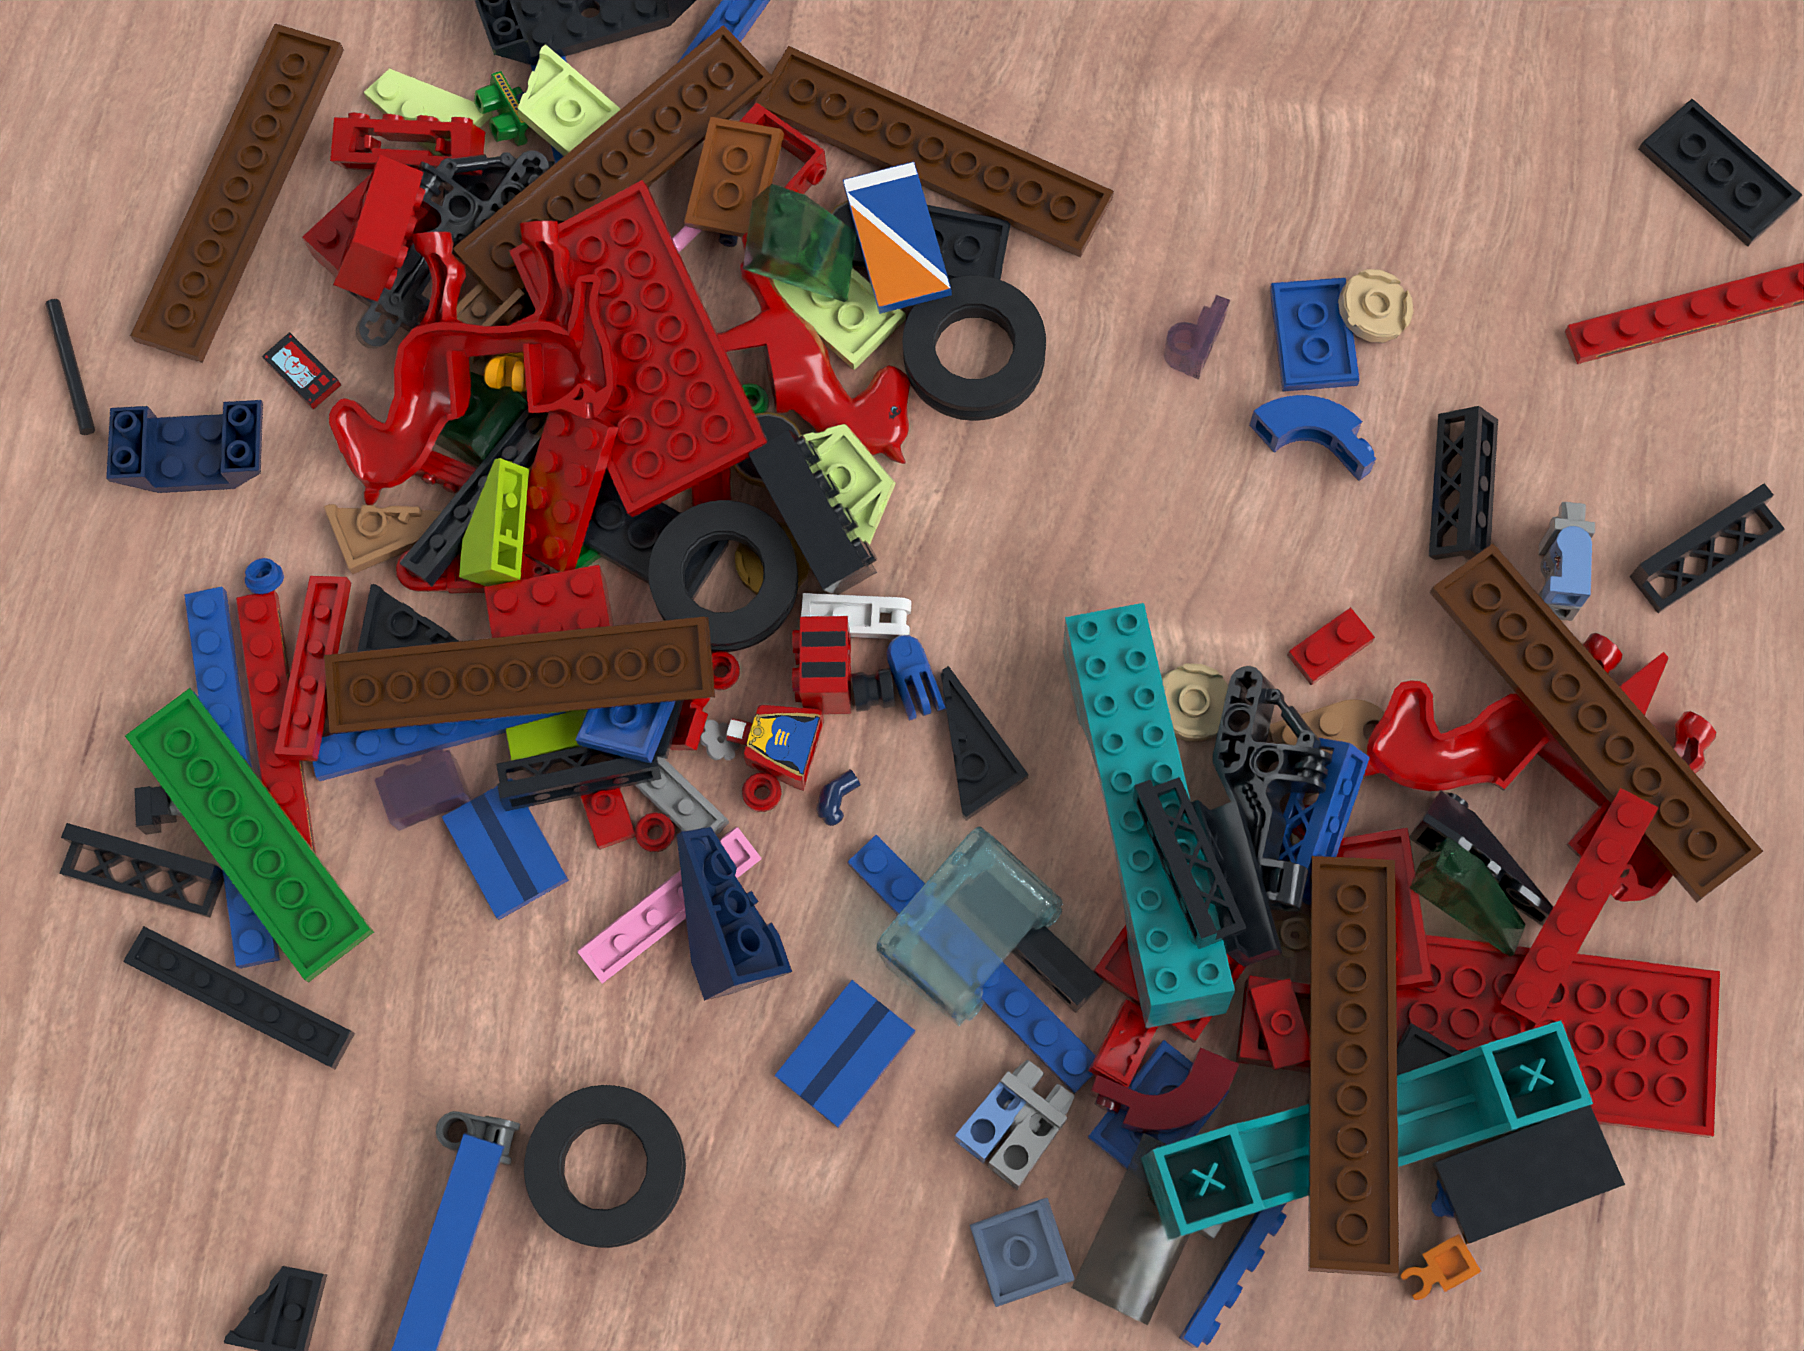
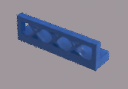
[1279,737,1370,905]

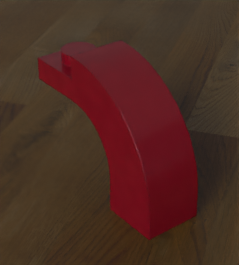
[1089,1047,1239,1134]

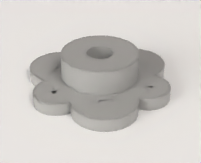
[700,720,741,760]

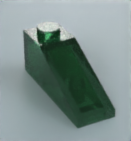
[1409,838,1526,957]

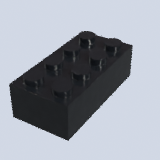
[748,430,877,595]

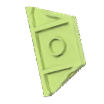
[518,44,621,156]
[799,424,896,545]

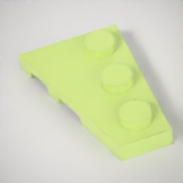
[364,68,493,156]

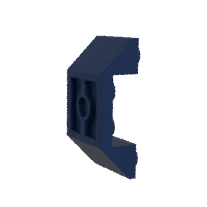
[106,400,263,493]

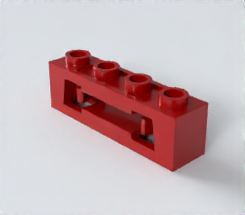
[330,112,486,176]

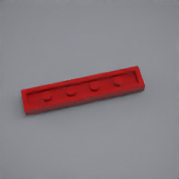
[274,576,352,761]

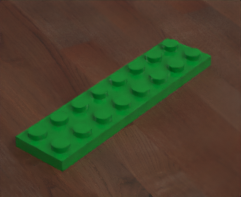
[125,688,374,983]

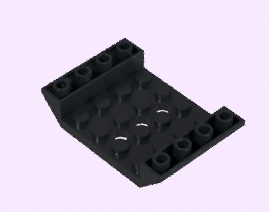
[474,0,696,66]

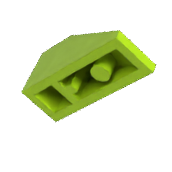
[459,458,529,587]

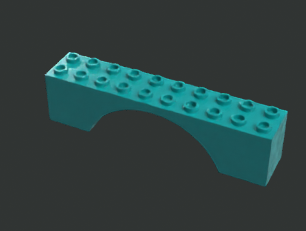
[1063,603,1235,1028]
[1141,1020,1593,1241]

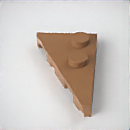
[324,504,442,574]

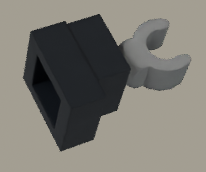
[134,786,183,835]

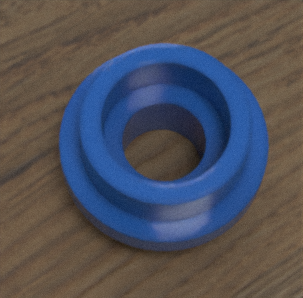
[245,558,284,594]

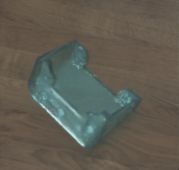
[876,826,1063,1026]

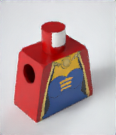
[726,705,824,791]

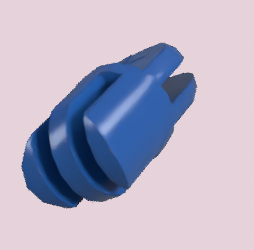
[887,635,946,721]

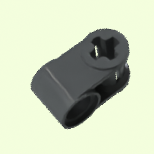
[436,1111,521,1165]

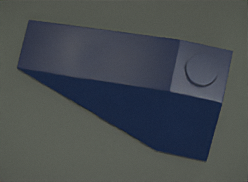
[677,827,792,1001]

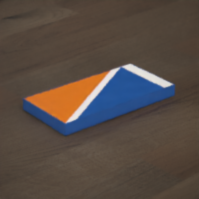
[843,161,952,314]

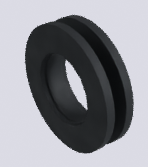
[903,276,1046,421]
[648,500,798,652]
[524,1085,686,1248]

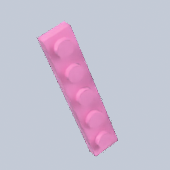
[577,827,762,984]

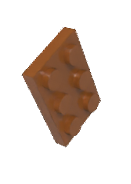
[684,117,784,237]

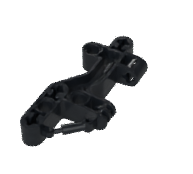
[344,150,549,349]
[1212,666,1333,912]

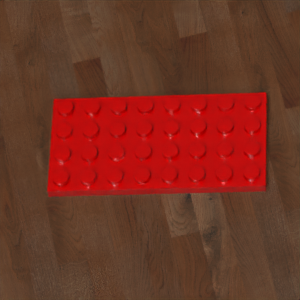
[509,180,768,517]
[1396,935,1720,1138]

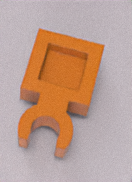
[1401,1234,1482,1300]

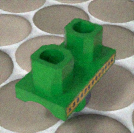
[474,71,530,147]

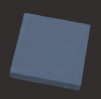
[970,1198,1075,1307]

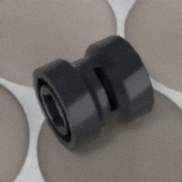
[851,668,895,712]

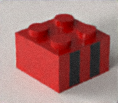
[792,616,851,714]

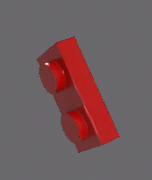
[1287,607,1375,685]

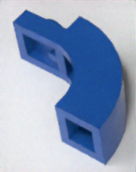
[1249,395,1377,481]

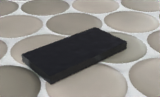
[1638,99,1803,247]
[852,205,1011,280]
[582,470,729,600]
[1433,1105,1625,1244]

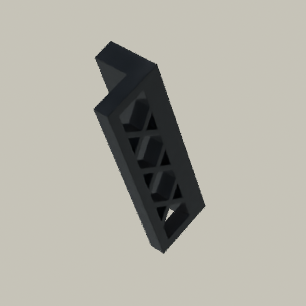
[1429,406,1498,560]
[1630,483,1785,613]
[496,746,662,812]
[1133,777,1247,949]
[1191,800,1282,967]
[59,823,224,918]
[959,870,1104,1013]

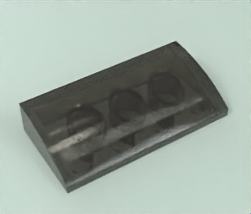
[1071,1133,1190,1325]

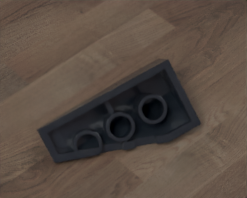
[1410,791,1553,926]

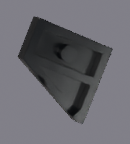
[224,1266,327,1351]

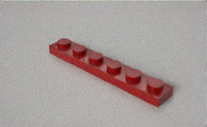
[1500,788,1659,1025]

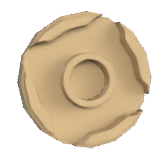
[1338,269,1414,343]
[1162,664,1228,742]

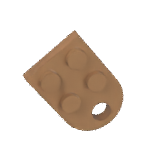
[1268,699,1385,798]

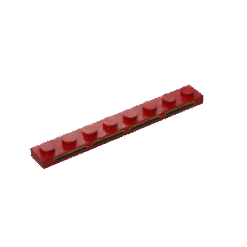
[1565,262,1804,364]
[236,590,316,853]

